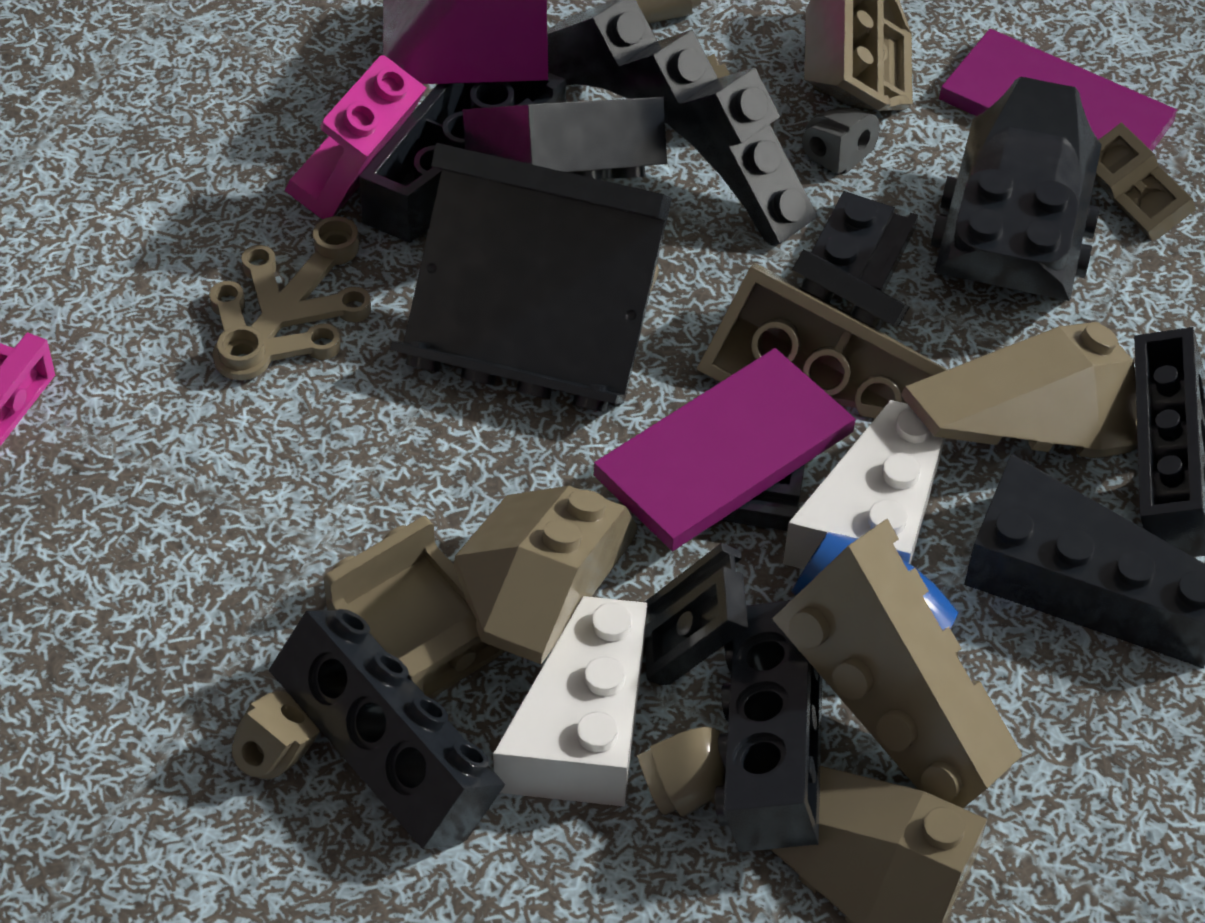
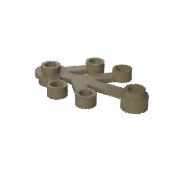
[209,216,371,380]

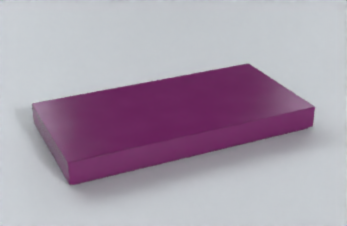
[939,28,1177,151]
[593,348,856,552]

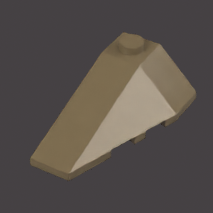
[697,263,948,418]
[901,322,1138,458]
[711,766,987,923]

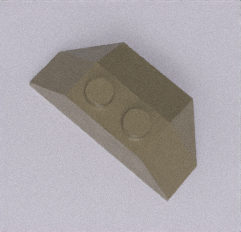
[804,0,913,111]
[453,486,638,664]

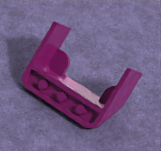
[383,0,548,84]

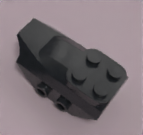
[931,76,1102,301]

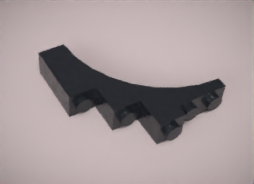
[547,0,818,246]

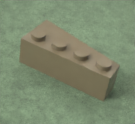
[772,519,1023,808]

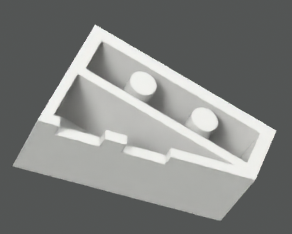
[783,400,945,569]
[493,596,647,807]

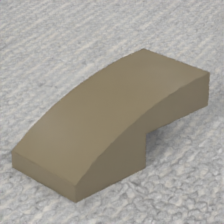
[1095,122,1196,241]

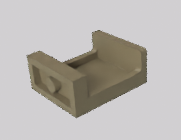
[323,516,506,699]

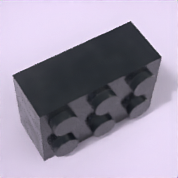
[462,97,667,180]

